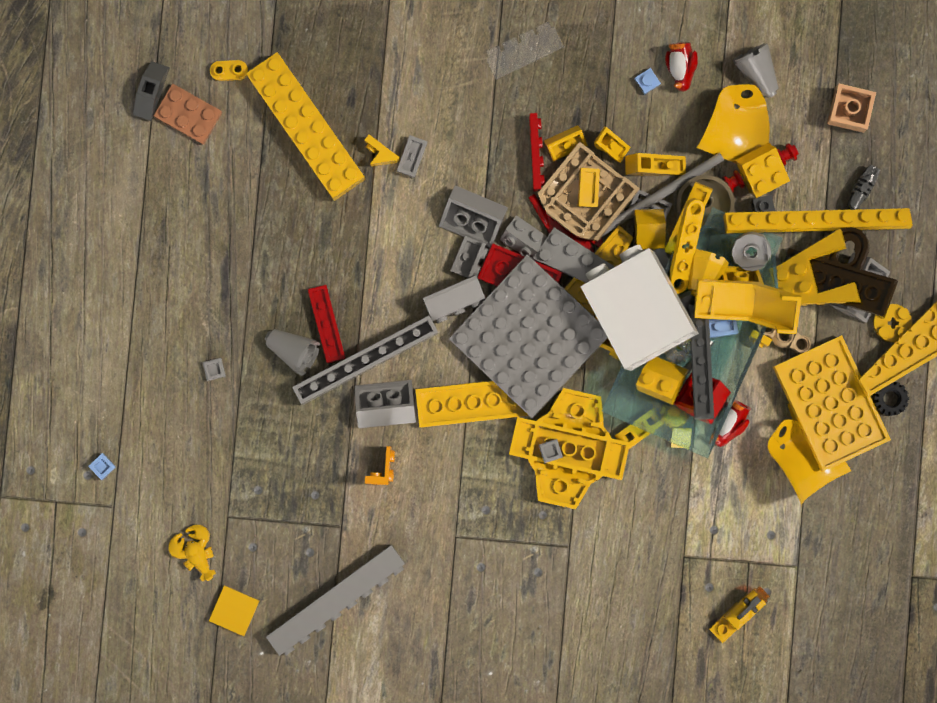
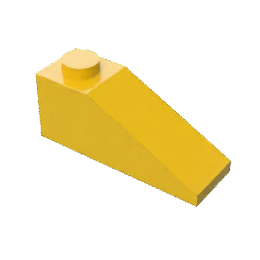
[625,153,686,176]

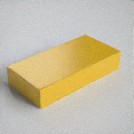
[577,168,600,207]

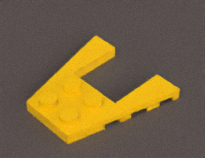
[772,229,861,306]

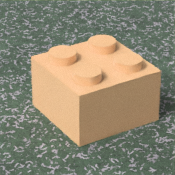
[827,83,876,133]

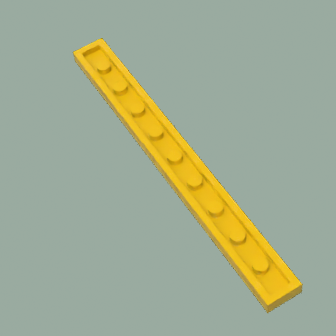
[723,208,913,233]

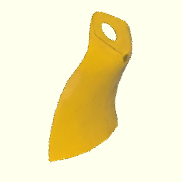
[696,84,770,163]
[767,419,851,508]

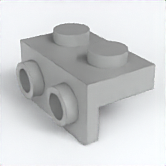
[500,215,547,259]
[450,236,488,279]

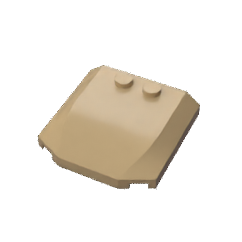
[538,142,640,241]

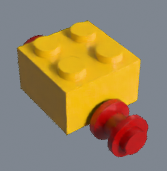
[722,143,799,198]

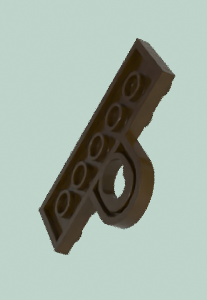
[784,227,898,318]

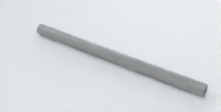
[603,153,724,236]

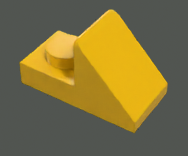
[594,126,630,163]
[364,135,400,167]

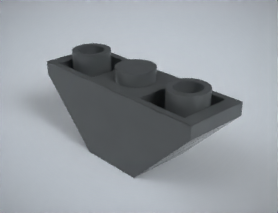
[133,61,170,121]

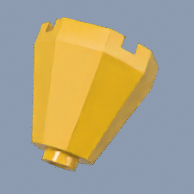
[687,249,729,297]

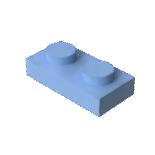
[709,319,739,338]

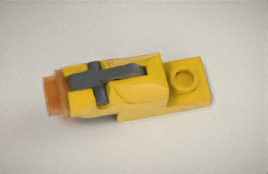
[709,586,770,643]

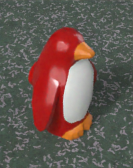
[665,42,698,92]
[711,399,751,447]

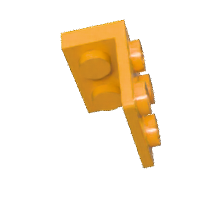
[365,446,395,485]

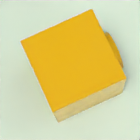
[634,209,666,249]

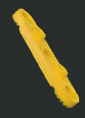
[669,198,705,294]

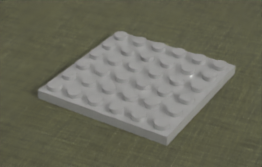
[449,255,608,418]

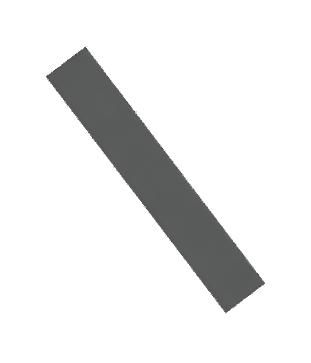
[688,305,714,420]

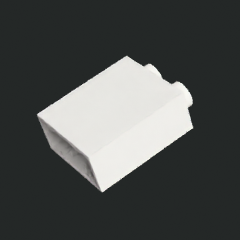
[580,245,699,371]

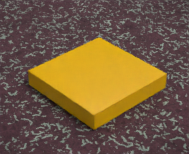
[209,585,260,636]

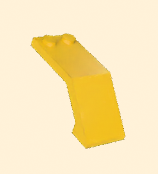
[693,279,802,334]

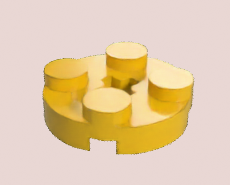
[873,304,912,343]

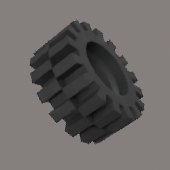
[872,382,909,416]

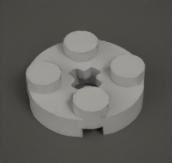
[732,232,771,271]

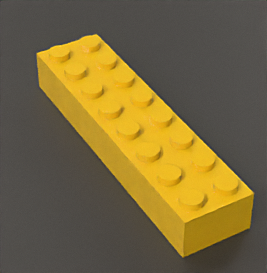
[246,52,365,201]

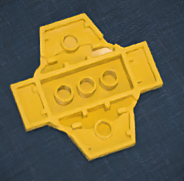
[509,388,630,509]

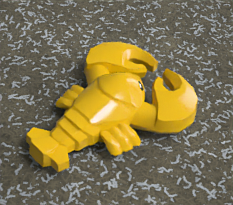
[168,525,216,581]

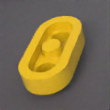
[210,60,248,81]

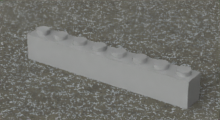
[292,316,438,405]
[266,545,405,656]

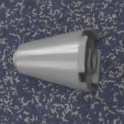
[733,43,779,98]
[265,329,320,376]

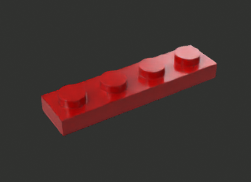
[529,113,545,192]
[308,285,346,364]

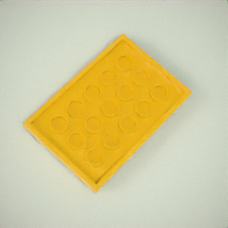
[773,335,891,472]

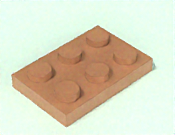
[154,83,223,145]

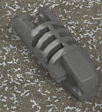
[846,165,880,210]

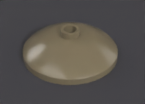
[677,175,735,232]

